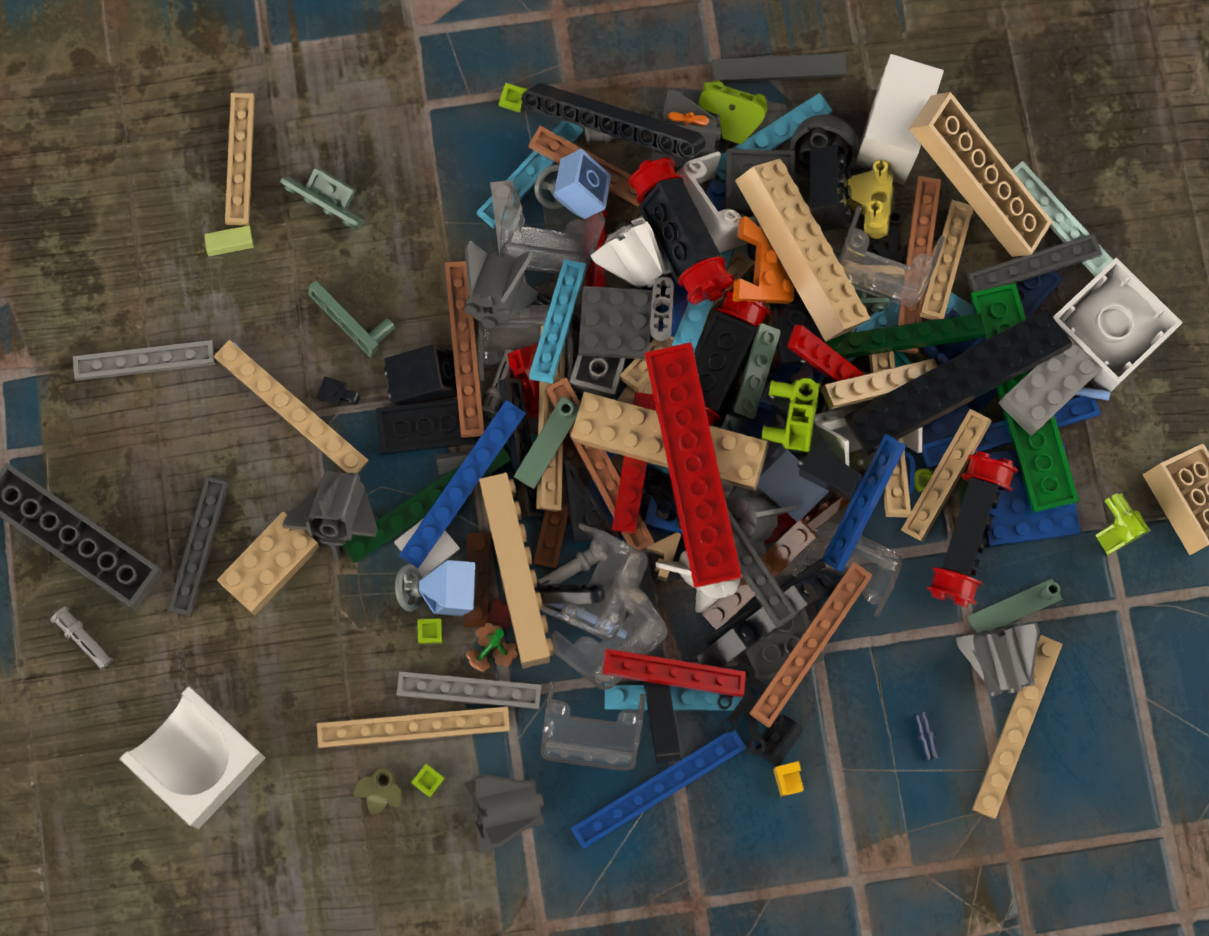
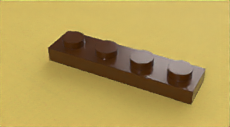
[464,533,491,628]

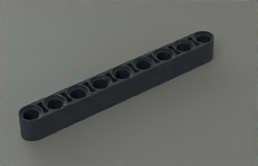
[521,83,706,160]
[625,556,681,764]

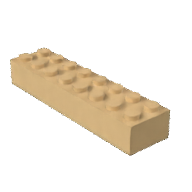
[909,92,1052,257]
[735,158,871,341]
[571,392,769,492]
[479,473,554,669]

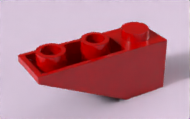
[507,342,540,419]

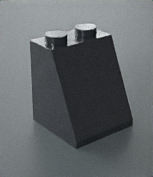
[384,344,457,405]

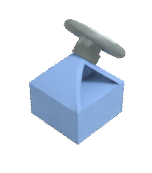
[535,148,611,219]
[395,560,475,616]

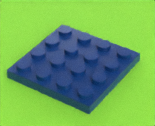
[985,443,1081,547]

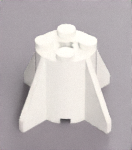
[590,215,671,290]
[656,551,740,613]

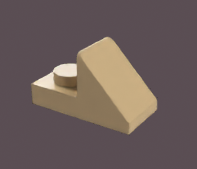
[647,533,681,582]

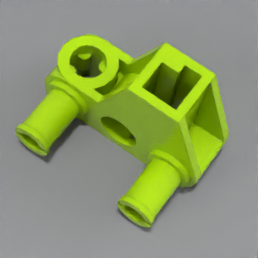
[698,80,768,144]
[762,378,820,452]
[1096,493,1151,555]

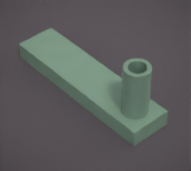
[308,280,395,358]
[514,396,580,489]
[967,579,1063,633]

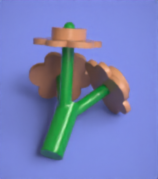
[466,622,518,672]

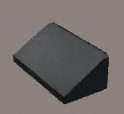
[756,714,803,767]

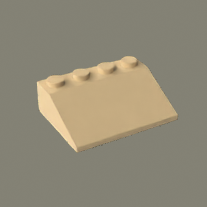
[1142,443,1209,555]

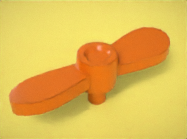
[667,112,709,127]

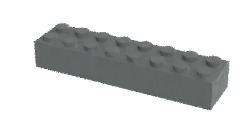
[0,463,164,611]

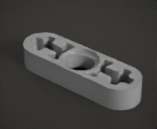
[650,277,674,341]

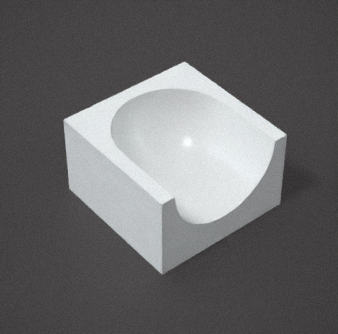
[853,54,944,185]
[1053,258,1183,393]
[120,687,266,829]

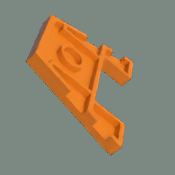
[733,216,795,304]

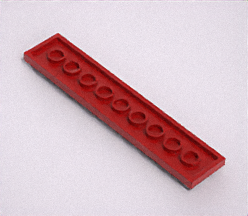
[644,342,742,588]

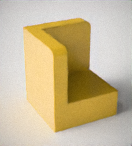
[773,761,804,797]

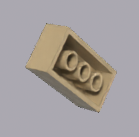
[217,511,320,616]

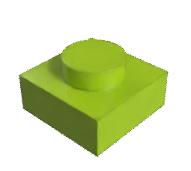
[499,83,527,113]
[417,618,442,644]
[411,764,445,798]

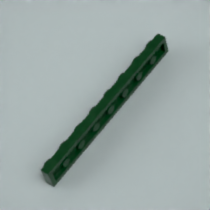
[825,313,985,358]
[342,447,511,563]

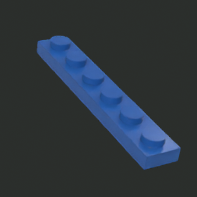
[822,434,907,571]

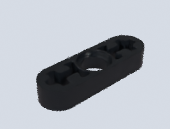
[538,584,605,604]

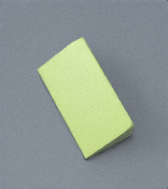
[204,225,254,256]

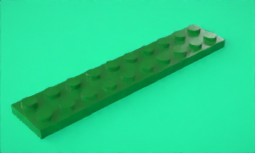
[970,283,1079,513]

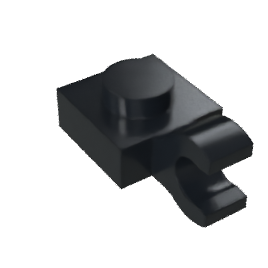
[317,376,360,406]

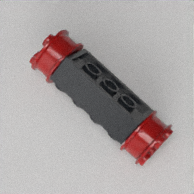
[628,157,734,305]
[694,288,770,426]
[926,451,1018,608]

